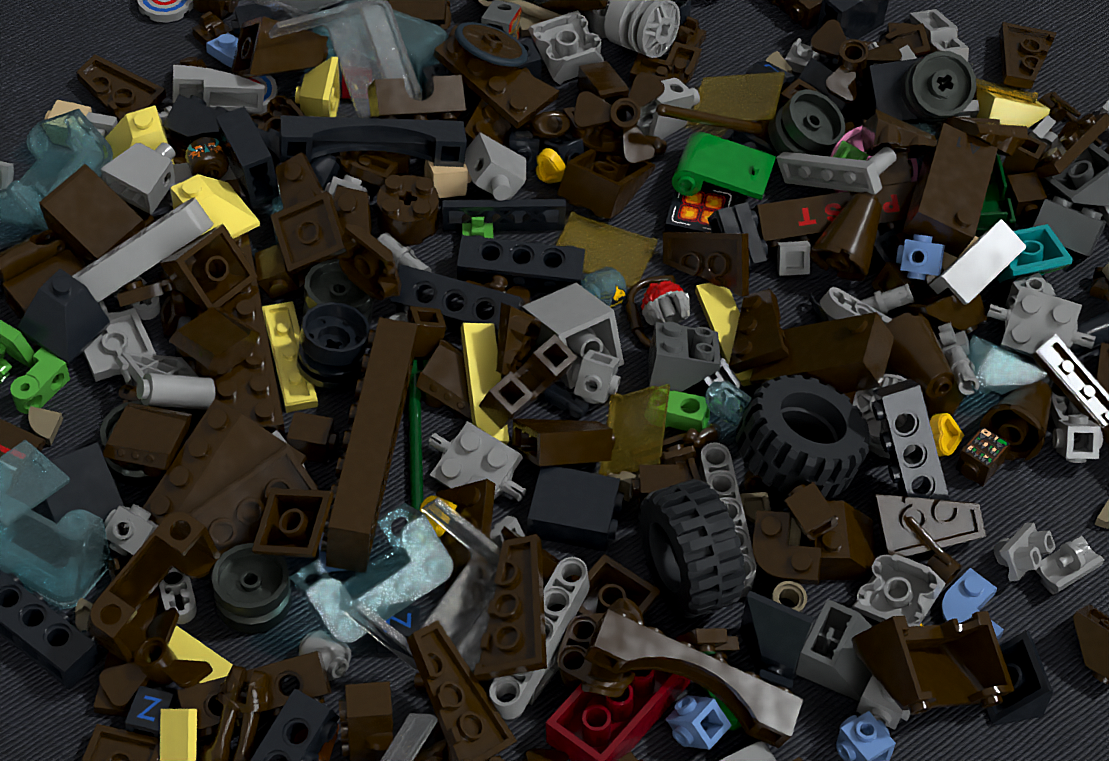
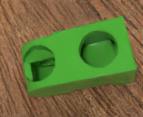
[10,348,70,414]
[645,389,710,433]

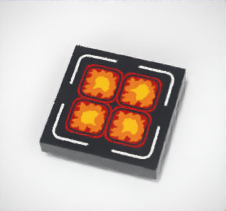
[665,184,737,233]

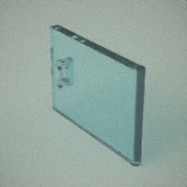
[0,440,71,528]

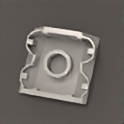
[528,10,604,85]
[852,554,946,627]

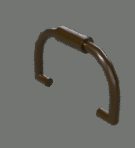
[625,275,676,349]

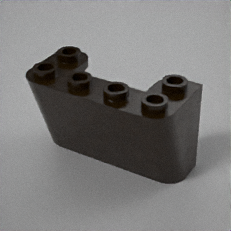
[86,512,221,663]

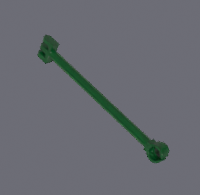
[405,359,432,568]

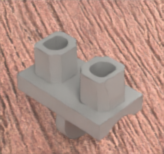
[994,522,1055,581]
[1035,536,1104,595]

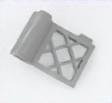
[116,352,215,410]

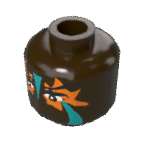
[185,137,229,180]

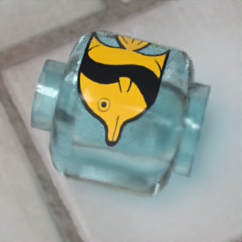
[581,267,627,308]

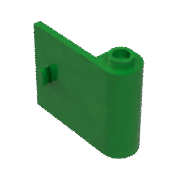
[672,132,776,200]

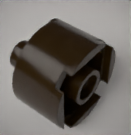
[377,175,439,246]

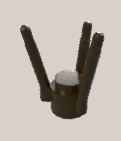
[1038,92,1102,146]
[907,516,962,586]

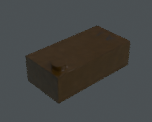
[902,123,998,258]
[749,312,894,394]

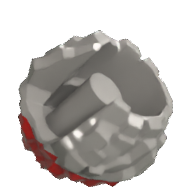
[641,281,690,326]

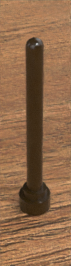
[656,104,771,143]

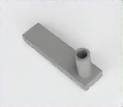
[776,147,896,194]

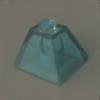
[968,335,1047,395]

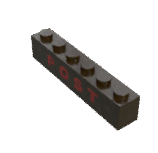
[751,181,917,249]

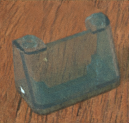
[0,109,113,231]
[0,464,112,609]

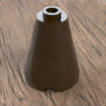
[810,192,882,281]
[886,313,955,398]
[980,378,1053,461]

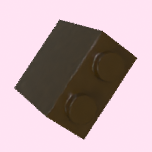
[231,16,328,79]
[39,164,146,266]

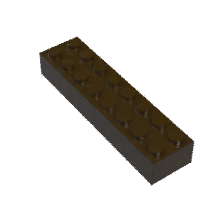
[321,317,418,573]

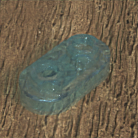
[705,381,751,427]

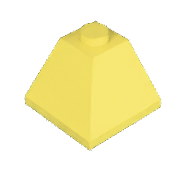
[295,57,340,117]
[977,86,1050,128]
[104,105,174,165]
[170,174,260,239]

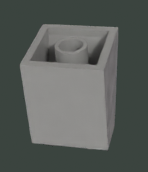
[522,283,624,389]

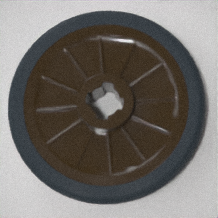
[455,22,528,67]

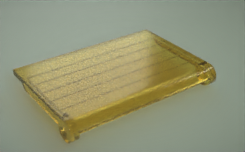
[689,72,785,125]
[976,78,1039,104]
[556,212,658,287]
[599,384,670,476]

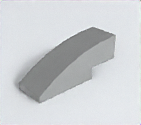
[909,9,969,62]
[172,65,264,113]

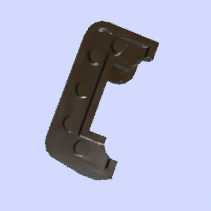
[851,611,1015,715]

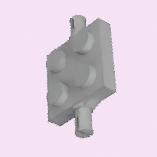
[987,286,1096,357]
[83,300,156,386]
[428,421,527,501]

